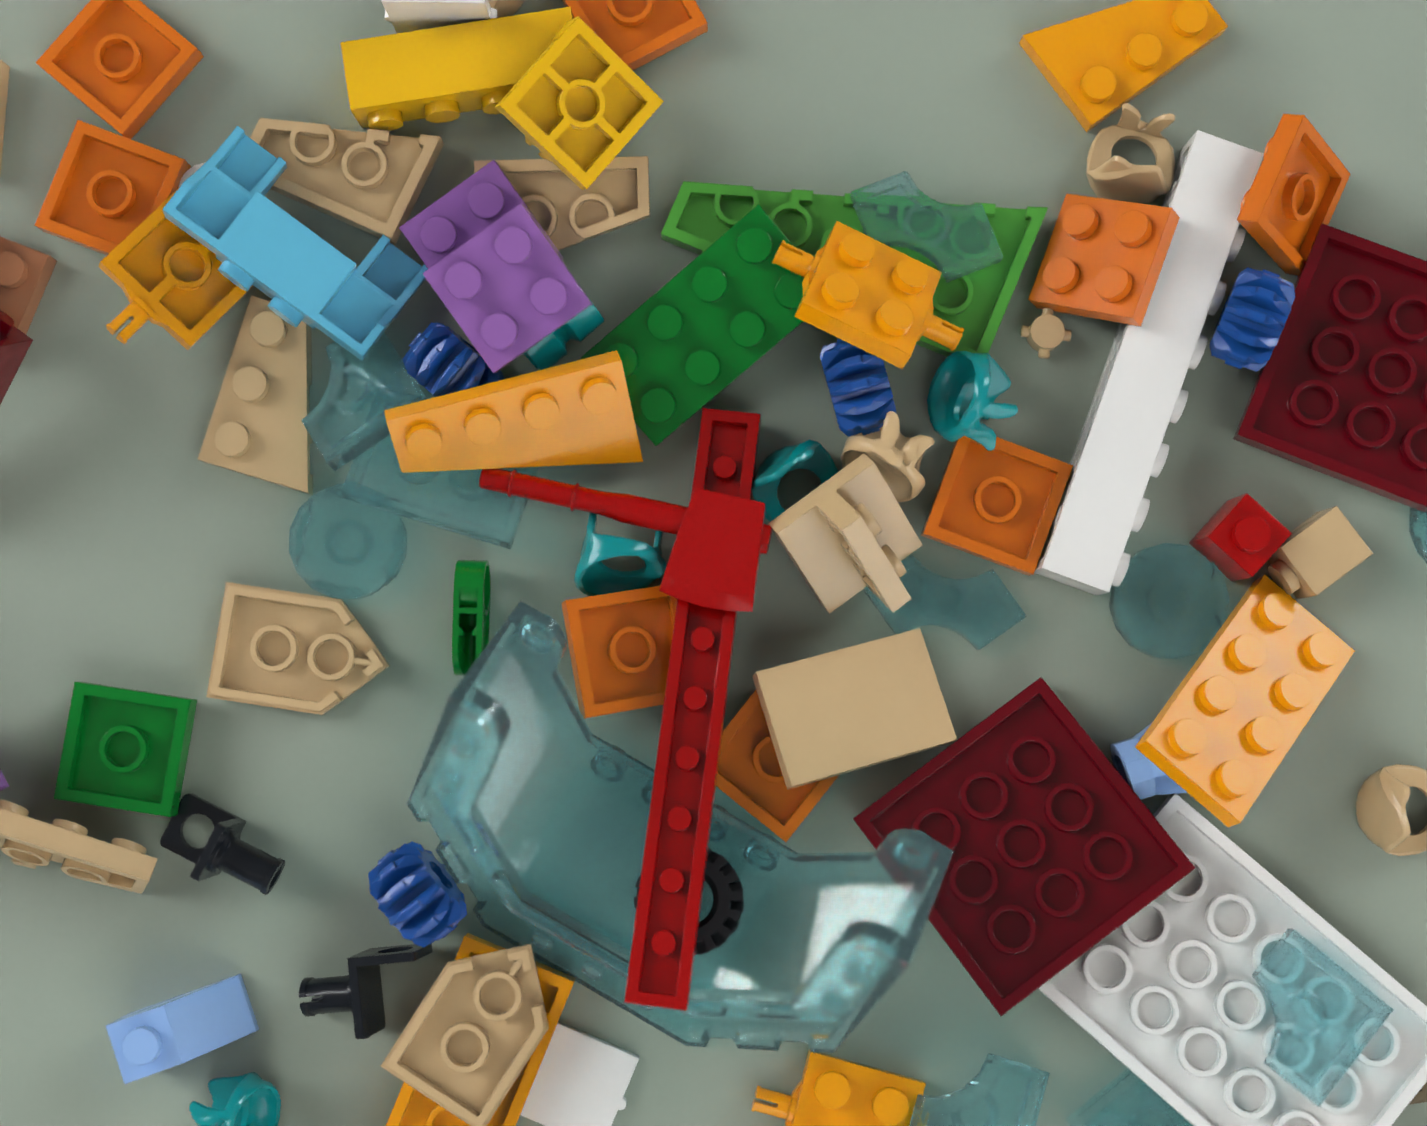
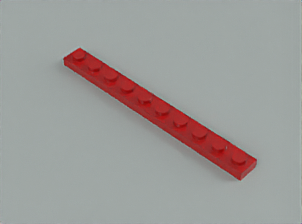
[624,408,761,1011]

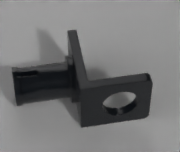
[160,793,285,895]
[299,944,433,1039]

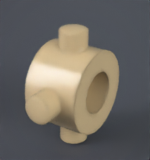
[1020,308,1072,359]

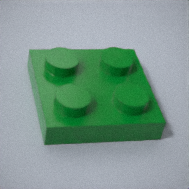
[54,682,197,817]

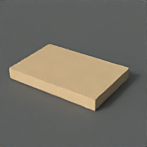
[752,628,957,790]

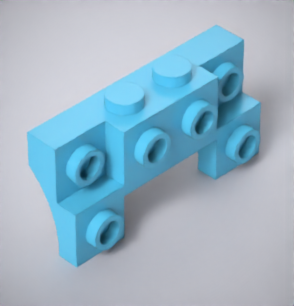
[162,126,428,361]

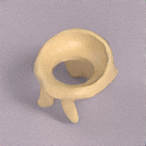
[1086,103,1175,204]
[841,411,935,502]
[1356,764,1427,856]

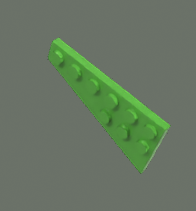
[661,181,1048,357]

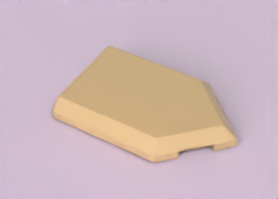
[206,582,390,715]
[381,943,549,1126]

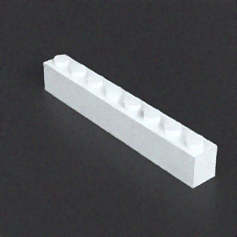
[1034,130,1264,596]

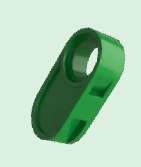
[452,560,491,676]

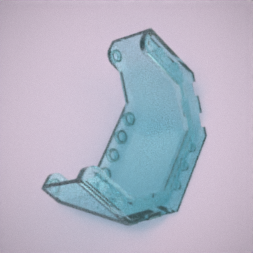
[407,601,954,1053]

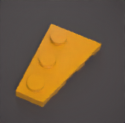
[1019,0,1228,132]

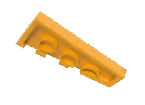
[384,350,643,473]

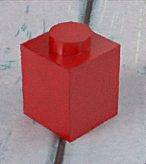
[1189,493,1292,582]

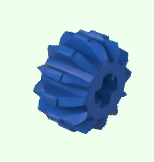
[1209,267,1296,372]
[402,322,504,397]
[820,338,896,437]
[368,842,467,948]

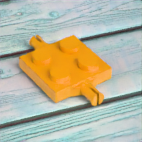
[98,188,253,351]
[772,221,964,369]
[751,1049,926,1126]

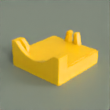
[495,16,664,190]

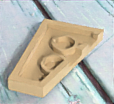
[198,295,313,495]

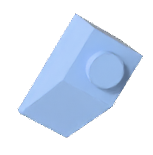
[106,973,259,1084]

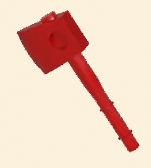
[479,468,772,612]

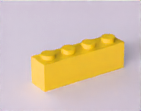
[340,7,573,131]

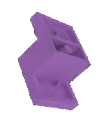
[399,160,593,373]

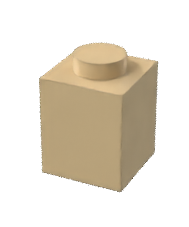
[1268,506,1373,599]

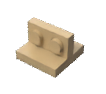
[768,453,923,614]

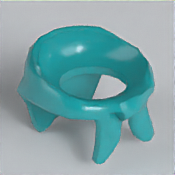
[927,351,1018,451]
[752,439,839,522]
[574,513,667,596]
[189,1072,281,1126]

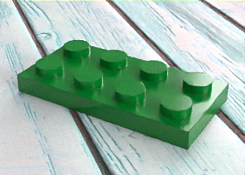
[581,204,804,447]

